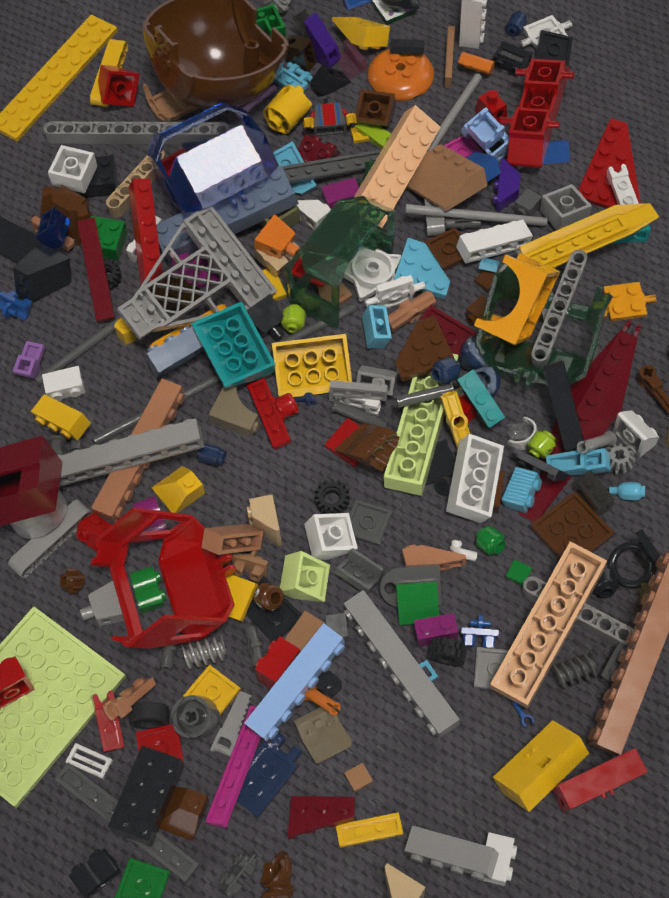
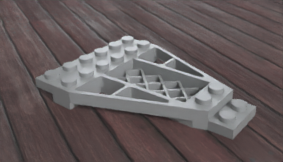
[117,205,277,340]

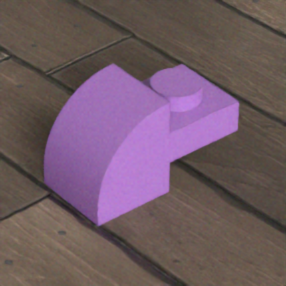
[13,341,45,378]

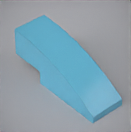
[546,448,611,475]

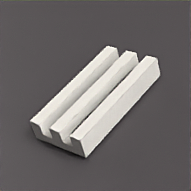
[66,743,113,780]

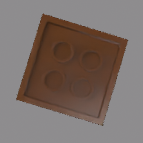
[530,491,615,560]

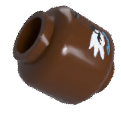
[254,583,284,610]

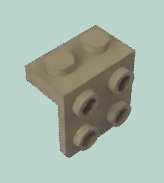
[294,707,353,763]

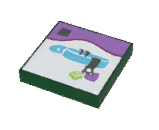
[371,0,415,25]

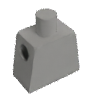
[80,581,124,626]

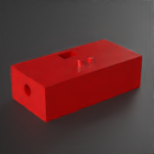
[551,748,647,814]

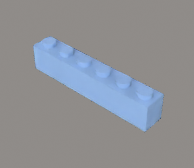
[244,623,345,742]

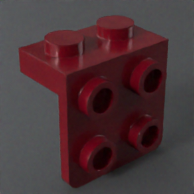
[298,135,340,162]

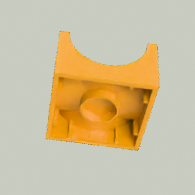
[474,253,561,345]

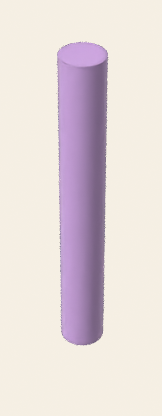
[235,85,278,118]

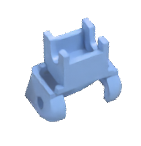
[461,107,509,162]

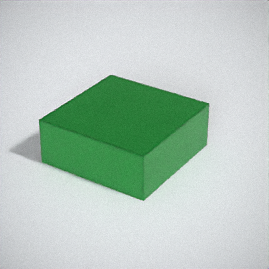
[506,559,533,586]

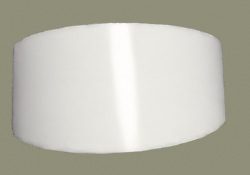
[507,417,538,450]

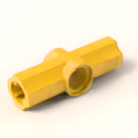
[440,391,470,450]

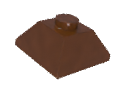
[159,787,210,841]

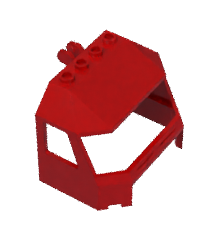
[90,507,236,649]

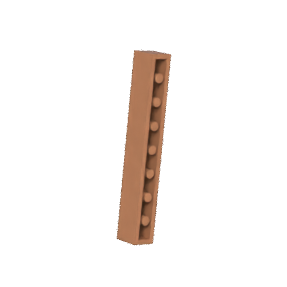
[91,378,185,523]

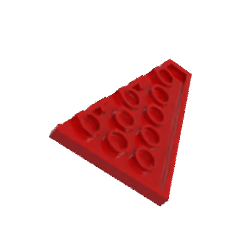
[578,118,641,209]

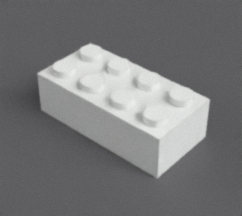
[446,434,504,523]

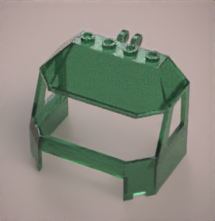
[284,196,396,329]
[476,264,613,386]

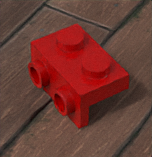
[76,513,112,552]

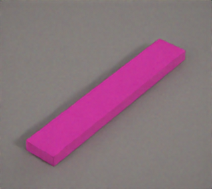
[205,705,261,828]

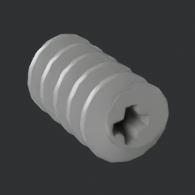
[182,635,227,669]

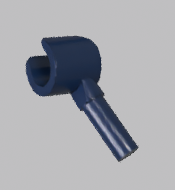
[294,392,316,406]

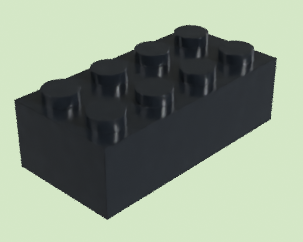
[108,746,184,847]

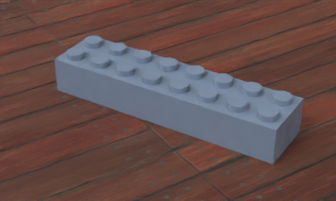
[156,165,299,264]

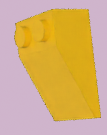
[332,17,390,50]

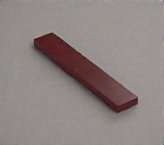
[77,217,115,323]

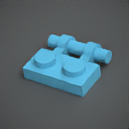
[274,62,313,91]

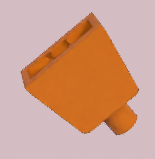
[254,214,300,259]

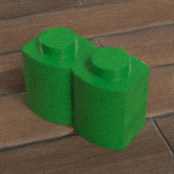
[129,566,167,614]

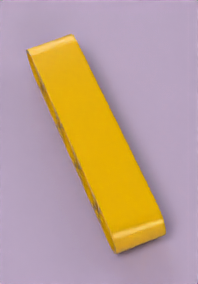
[90,39,128,107]

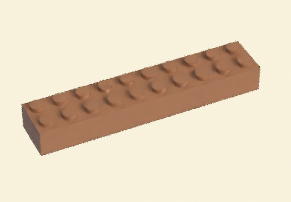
[587,552,669,756]

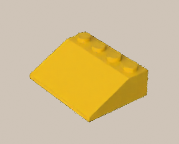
[271,334,352,397]

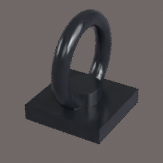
[608,529,660,589]

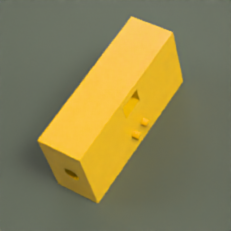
[493,720,589,812]

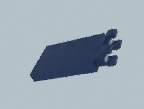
[237,732,303,818]

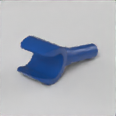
[512,702,534,728]

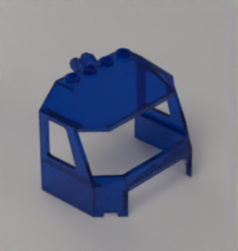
[147,99,279,214]

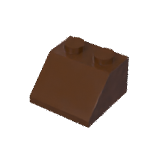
[355,89,396,126]

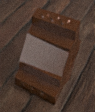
[40,185,92,246]
[334,423,400,472]

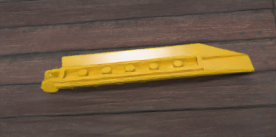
[519,203,659,268]

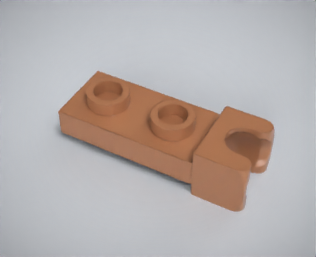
[103,677,156,720]

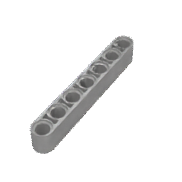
[531,250,587,369]
[522,576,634,646]

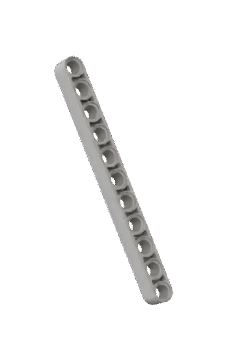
[44,121,230,145]

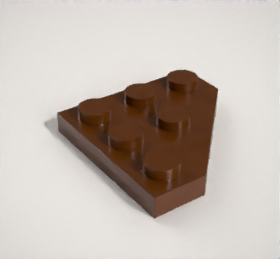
[395,316,455,382]

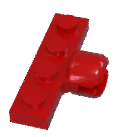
[247,378,299,450]

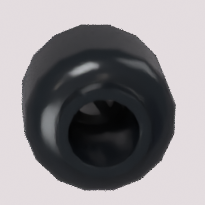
[593,568,619,598]

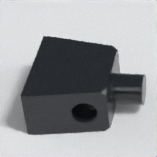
[247,294,284,341]

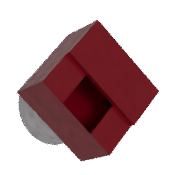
[0,435,67,539]

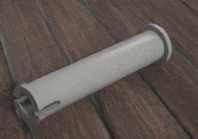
[577,431,617,454]

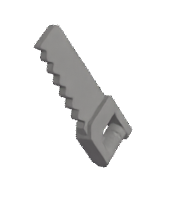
[210,691,252,757]

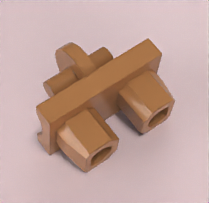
[232,550,268,582]

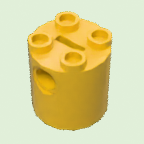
[263,85,312,134]

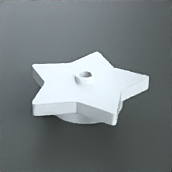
[336,242,401,302]

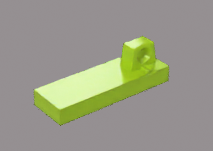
[355,122,392,149]

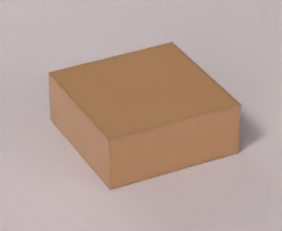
[344,763,373,793]

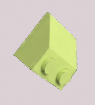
[280,551,330,602]

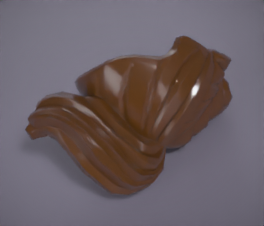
[260,851,294,898]

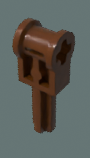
[637,365,669,415]

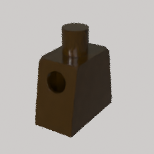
[285,35,317,72]

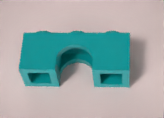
[456,369,505,428]

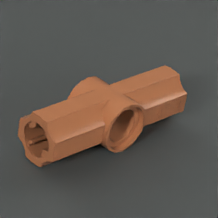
[388,291,436,332]

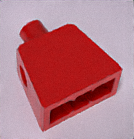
[474,90,507,126]

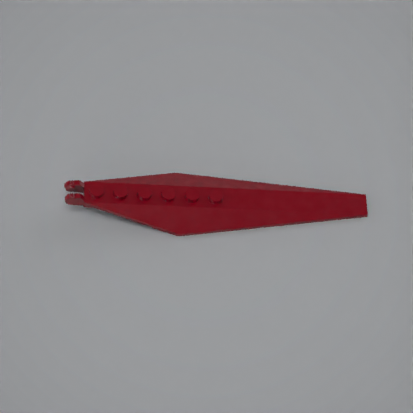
[519,319,643,522]

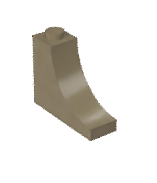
[209,385,260,438]

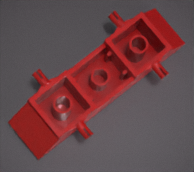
[500,59,575,168]

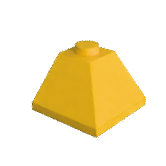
[151,466,205,513]

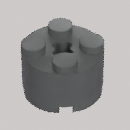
[171,695,220,738]

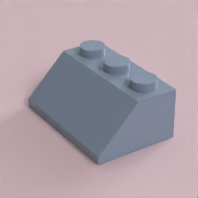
[146,326,204,379]

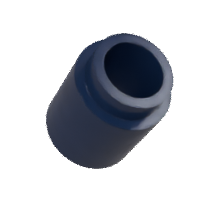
[505,11,527,36]
[197,443,226,466]

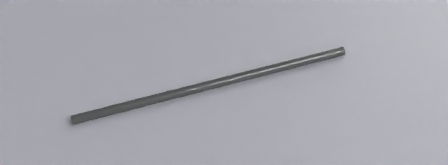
[92,303,357,445]

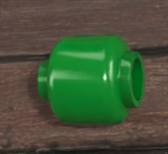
[476,526,506,555]

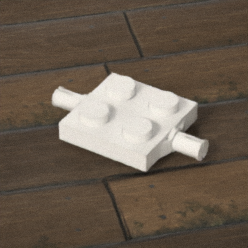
[520,15,572,50]
[365,275,426,308]

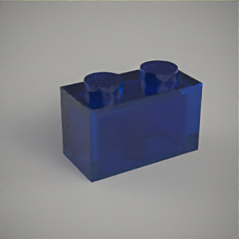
[35,206,70,249]

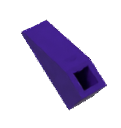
[304,12,341,68]

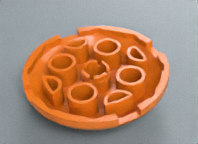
[367,49,434,101]

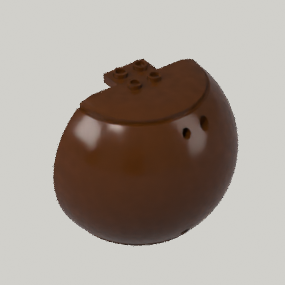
[143,0,289,110]

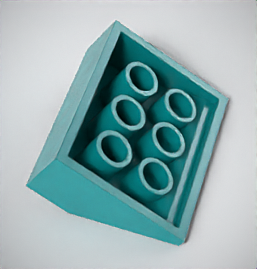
[191,301,276,388]

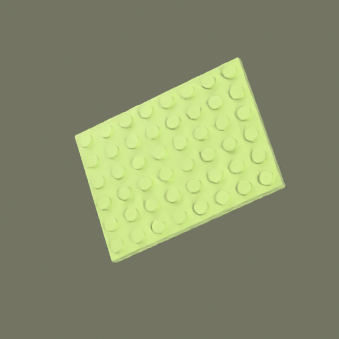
[0,606,126,808]

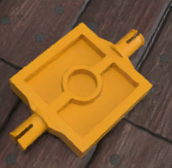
[593,282,656,322]

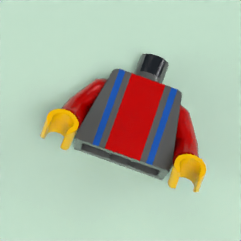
[304,98,357,137]

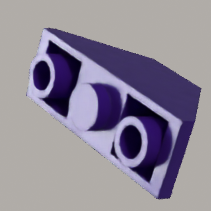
[493,159,521,212]

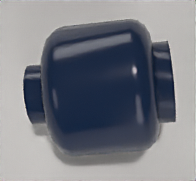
[431,357,461,384]

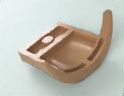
[143,84,199,122]

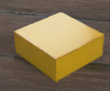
[350,127,370,144]

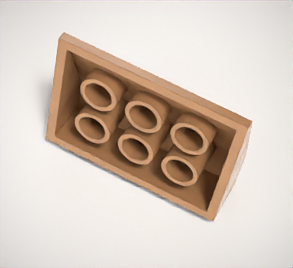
[406,144,487,211]

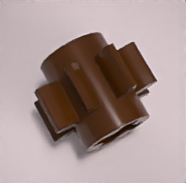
[60,568,85,594]

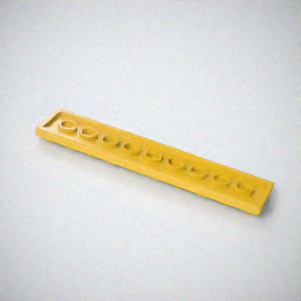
[0,15,118,142]

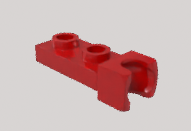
[91,690,124,752]

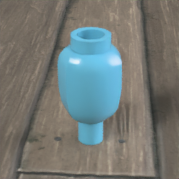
[609,482,645,500]

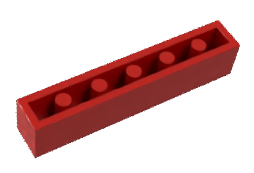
[128,179,163,286]

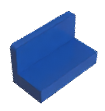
[543,139,570,164]

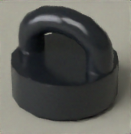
[434,475,452,496]

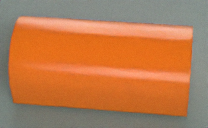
[458,52,495,75]

